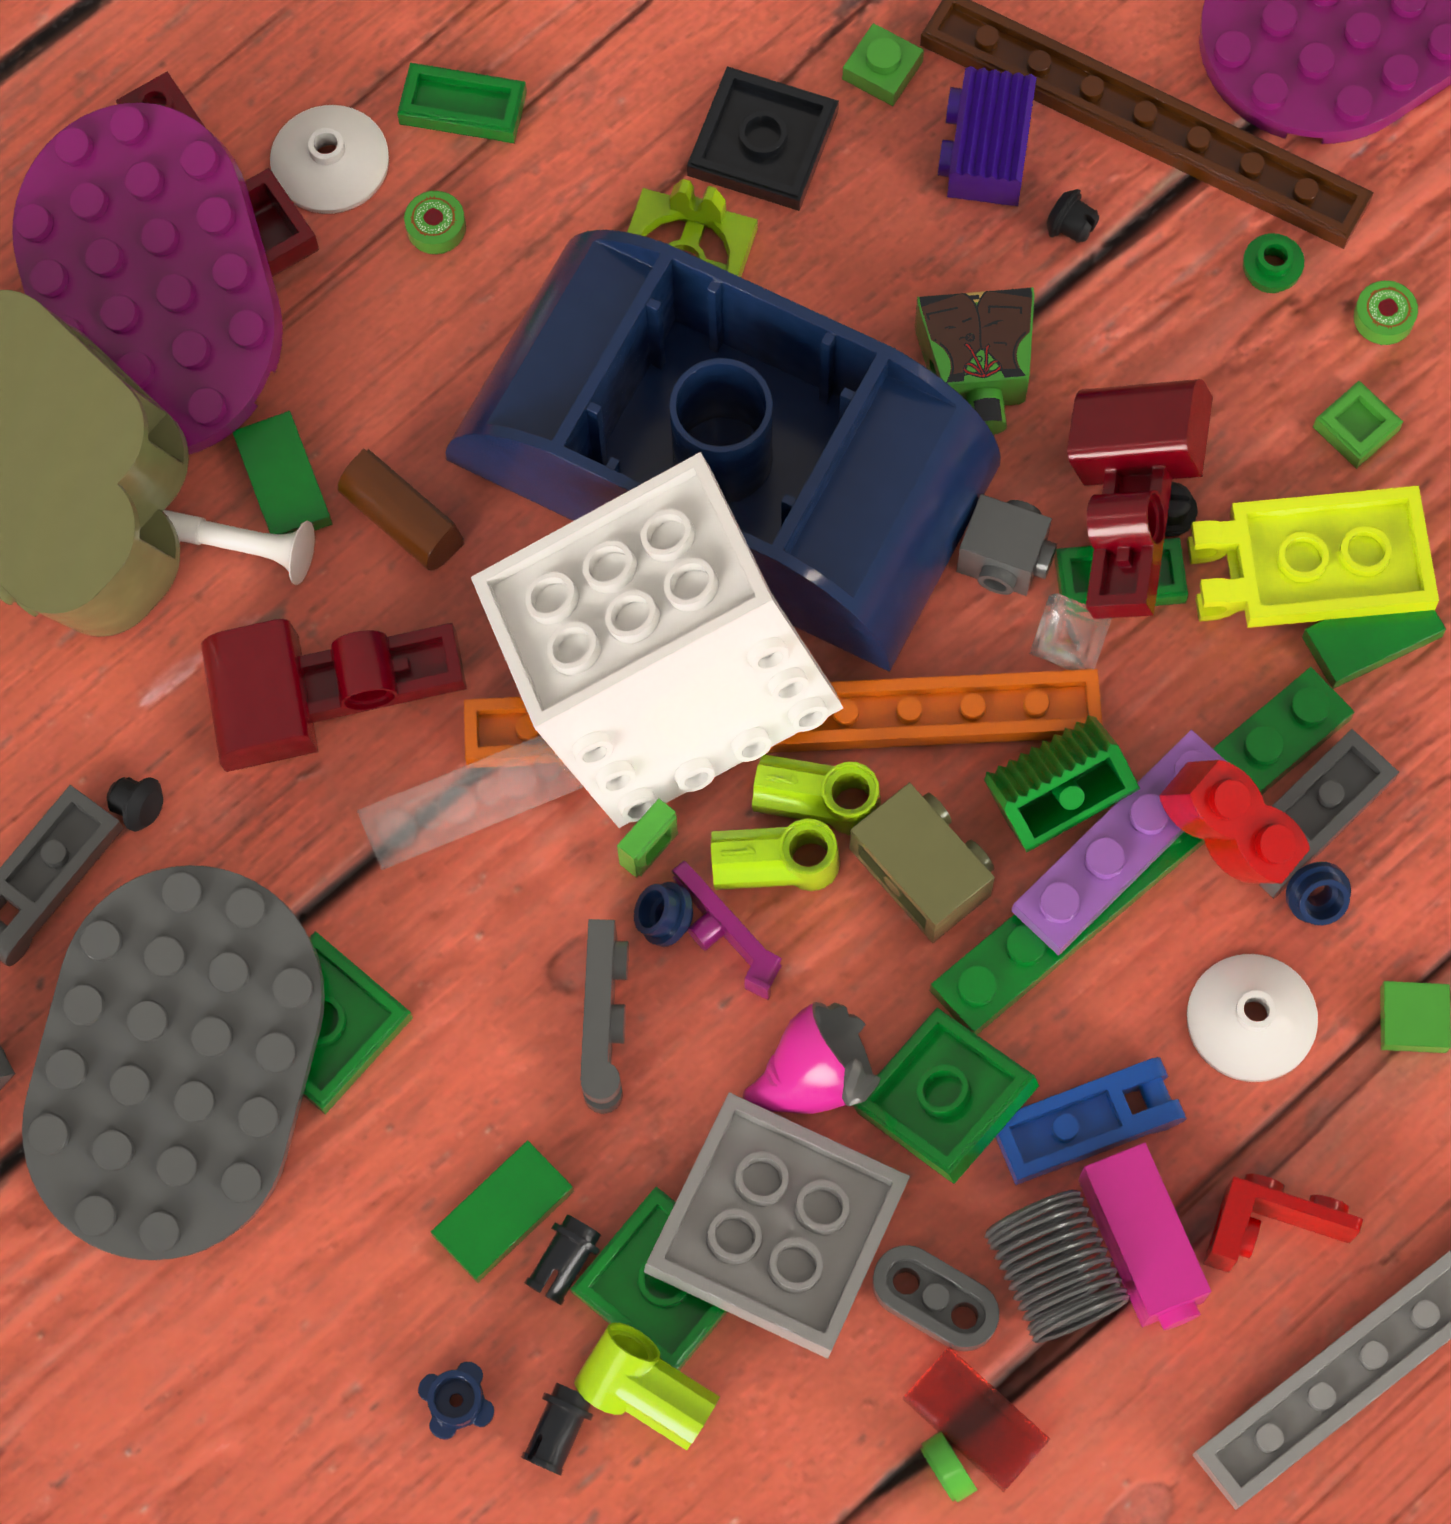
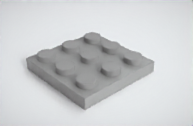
[644,1092,910,1359]

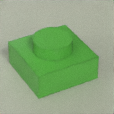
[842,23,924,106]

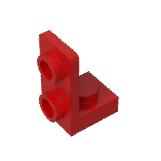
[1203,1173,1363,1273]

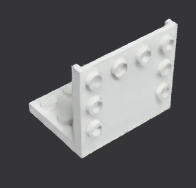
[471,452,843,828]

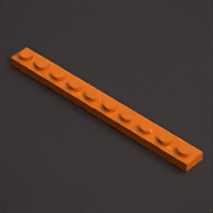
[464,669,1103,768]

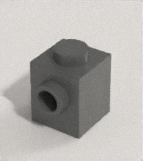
[956,494,1057,596]

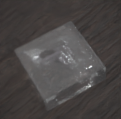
[1029,593,1112,670]

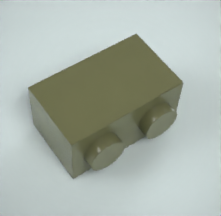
[849,782,995,943]

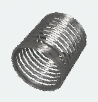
[984,1190,1130,1343]

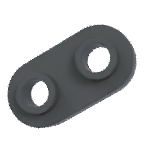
[872,1245,999,1351]

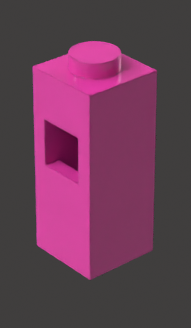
[1078,1142,1212,1330]

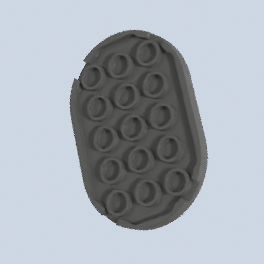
[22,865,325,1260]

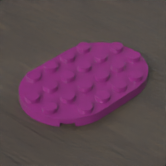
[1199,0,1451,144]
[12,103,283,455]

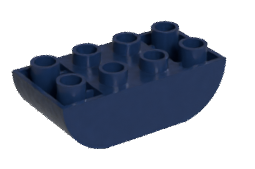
[446,230,1001,672]

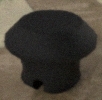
[1046,189,1099,243]
[1165,482,1198,537]
[107,777,163,832]

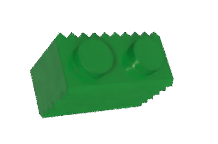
[984,715,1140,852]

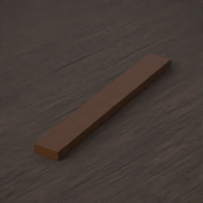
[920,0,1374,249]

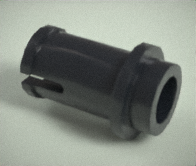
[524,1214,601,1305]
[521,1383,593,1476]

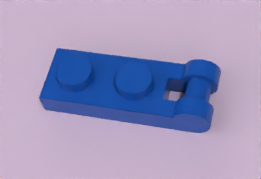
[996,1057,1187,1185]

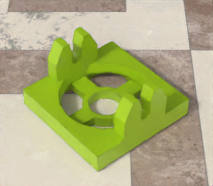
[627,179,758,277]

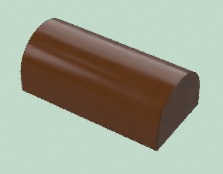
[337,448,464,571]

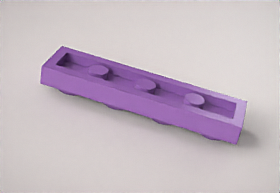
[1011,730,1227,956]

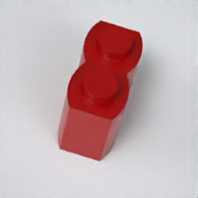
[1159,760,1310,884]

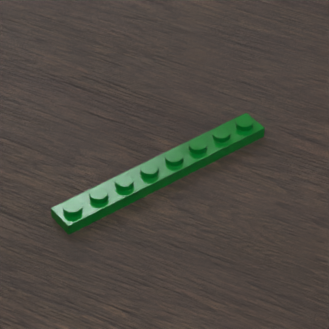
[930,667,1355,1035]

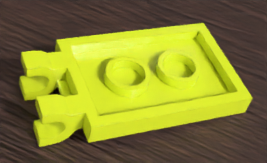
[1187,486,1439,628]

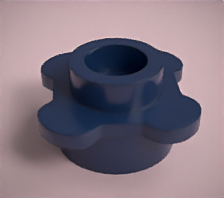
[418,1362,495,1440]

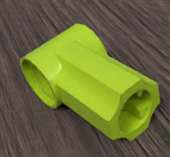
[752,754,881,835]
[711,818,840,891]
[574,1323,720,1450]

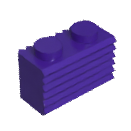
[938,66,1037,206]

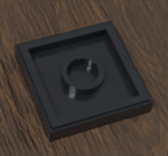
[687,66,839,211]

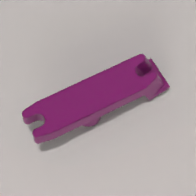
[672,861,782,1000]

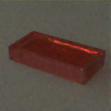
[903,1347,1050,1492]

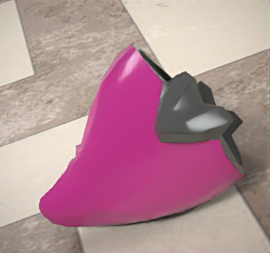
[743,1002,881,1114]

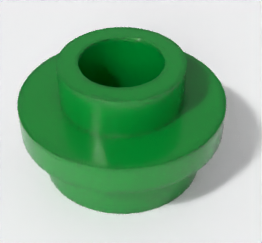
[1243,233,1304,293]

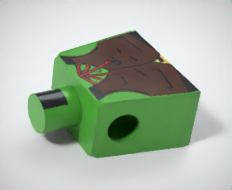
[915,287,1034,435]

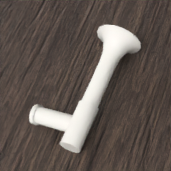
[163,510,315,585]

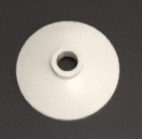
[270,105,389,214]
[1186,954,1318,1082]

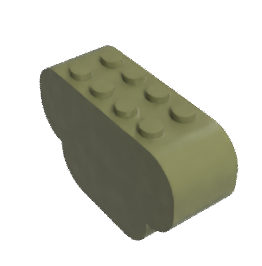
[0,290,189,637]

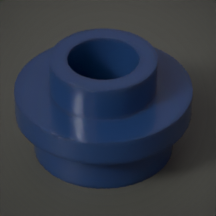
[1286,862,1351,925]
[634,882,693,947]

